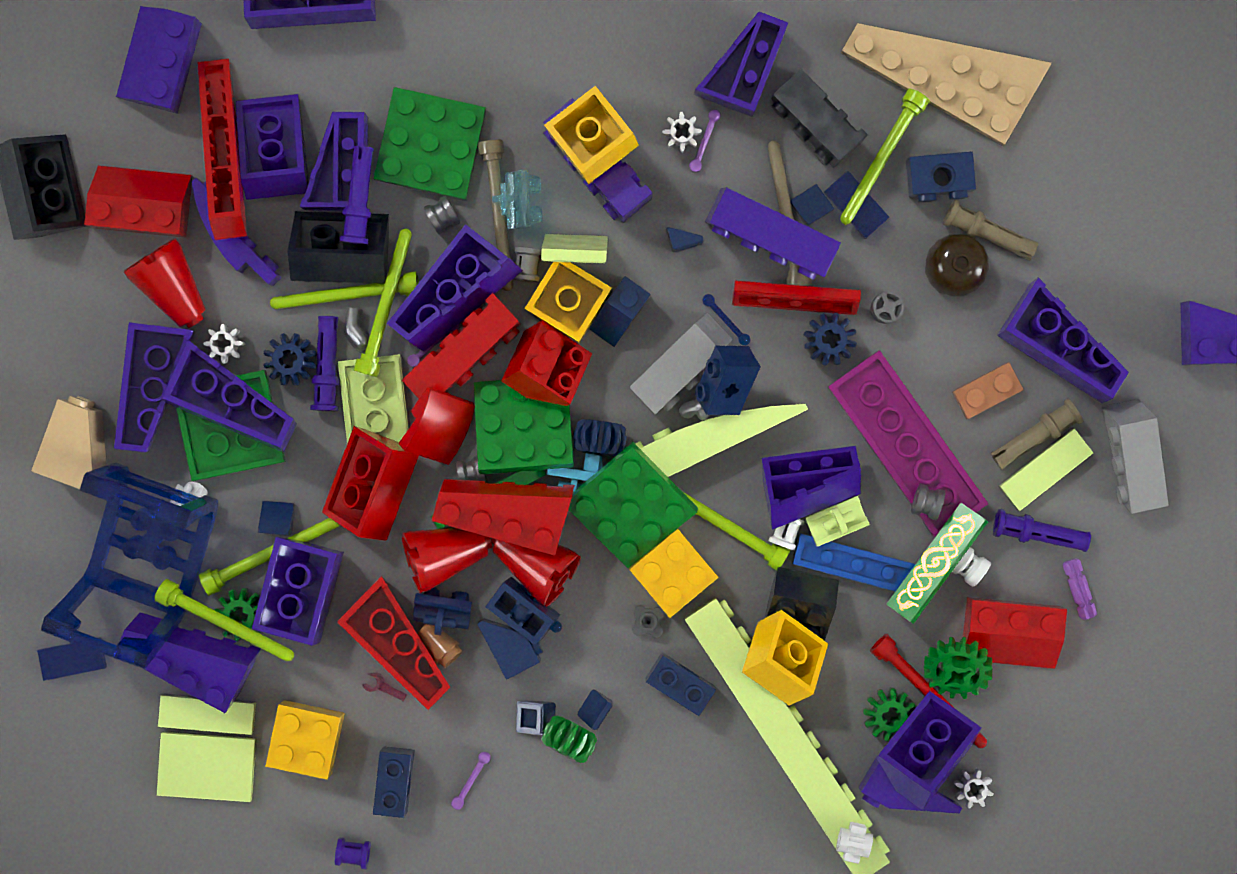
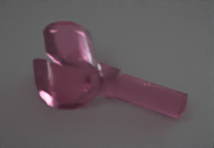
[362,672,407,701]

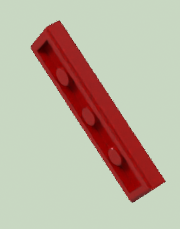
[732,280,861,315]

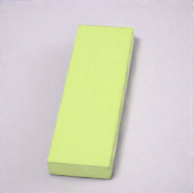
[999,428,1093,511]
[158,694,256,735]

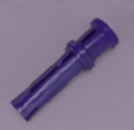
[340,146,374,245]
[310,316,340,411]
[993,509,1091,552]

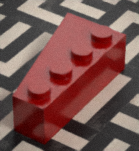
[402,293,521,399]
[431,479,575,556]
[337,576,450,710]

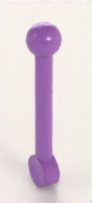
[689,109,721,172]
[407,324,460,367]
[451,752,491,810]

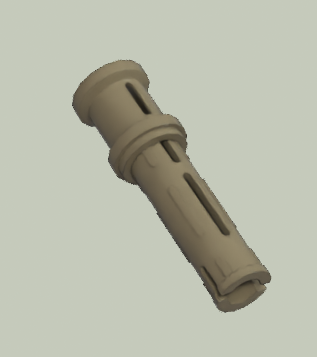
[943,199,1038,261]
[991,398,1084,470]

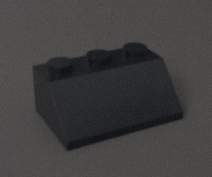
[0,134,86,240]
[287,211,389,284]

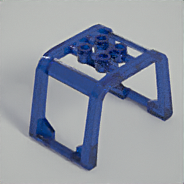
[41,462,218,669]

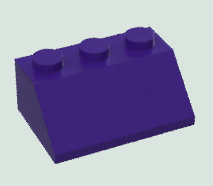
[116,6,202,114]
[252,537,344,646]
[877,691,982,810]

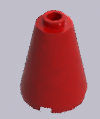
[124,238,206,329]
[402,528,492,593]
[491,538,581,607]

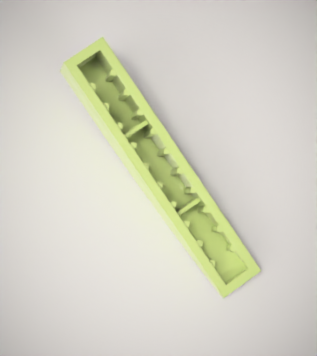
[635,404,808,477]

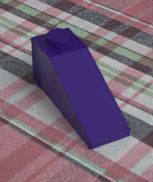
[858,755,962,814]

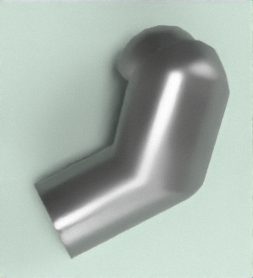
[344,307,370,352]
[679,399,709,420]

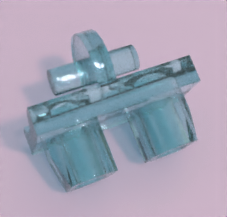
[492,169,542,230]

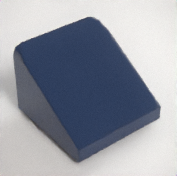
[790,184,834,226]
[666,227,704,252]
[258,501,294,535]
[577,689,613,730]
[516,701,556,735]

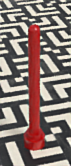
[870,634,987,748]

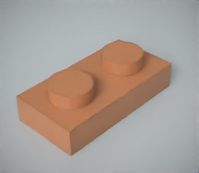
[952,362,1024,419]

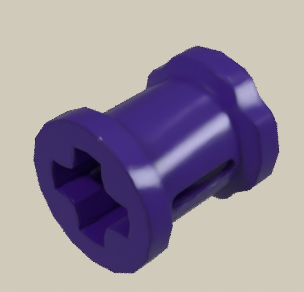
[334,837,371,869]

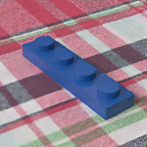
[792,533,915,591]

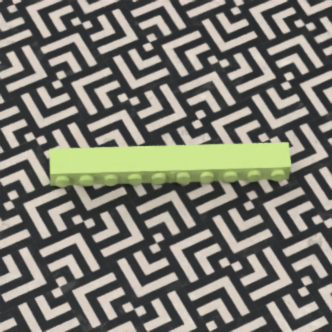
[684,597,890,874]

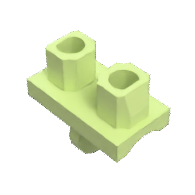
[805,496,870,547]

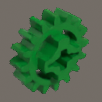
[924,637,993,699]

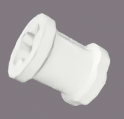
[768,519,805,551]

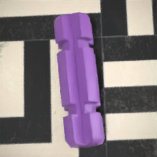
[1063,558,1097,620]

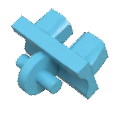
[547,453,603,492]

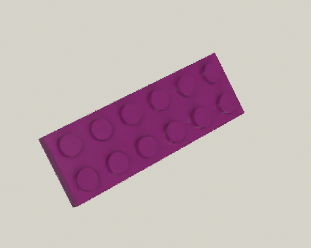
[827,350,988,538]

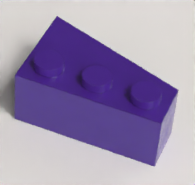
[1180,301,1237,365]
[762,446,861,530]

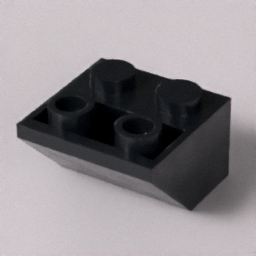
[765,567,839,641]

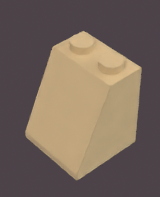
[31,396,108,493]

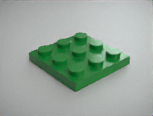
[373,87,486,200]
[176,370,286,481]
[474,380,574,475]
[568,442,698,568]

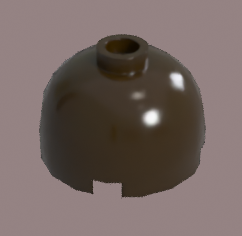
[925,234,989,296]

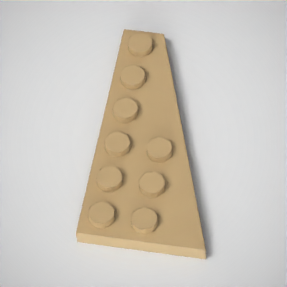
[841,23,1052,146]

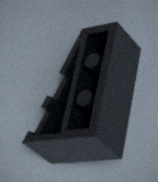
[771,69,868,168]

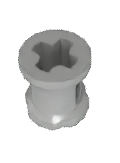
[513,247,541,282]

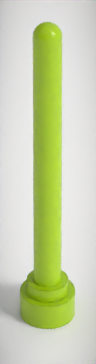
[840,88,930,225]
[353,228,412,378]
[270,271,419,309]
[682,491,791,570]
[198,518,340,596]
[155,579,294,661]

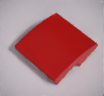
[399,387,475,465]

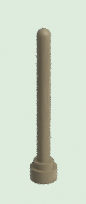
[478,139,513,291]
[768,141,813,286]

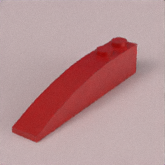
[197,58,247,240]

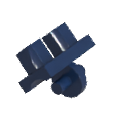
[413,587,472,636]

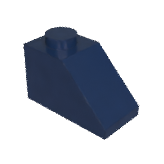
[589,276,651,347]
[477,618,543,680]

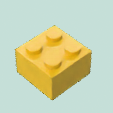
[544,86,639,185]
[524,262,612,343]
[629,529,719,618]
[742,610,828,706]
[265,700,345,779]

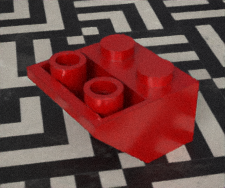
[501,320,592,406]

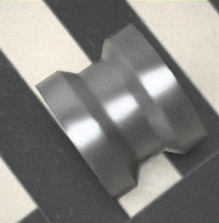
[423,196,460,235]
[870,291,905,324]
[456,456,488,483]
[911,483,945,520]

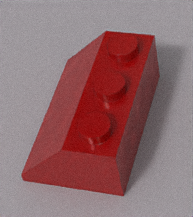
[84,165,193,238]
[322,426,419,541]
[963,597,1067,669]

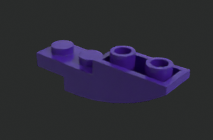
[192,178,282,286]

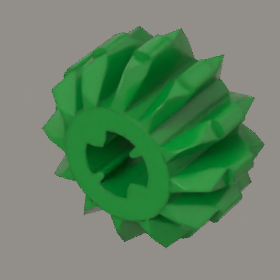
[214,588,261,642]
[863,687,916,742]
[541,716,597,763]

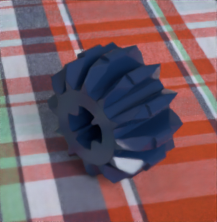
[803,313,857,366]
[263,333,317,386]
[573,419,627,456]

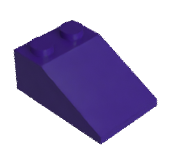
[236,94,309,200]

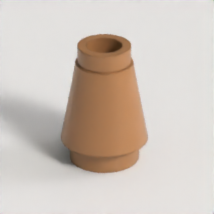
[417,624,463,668]

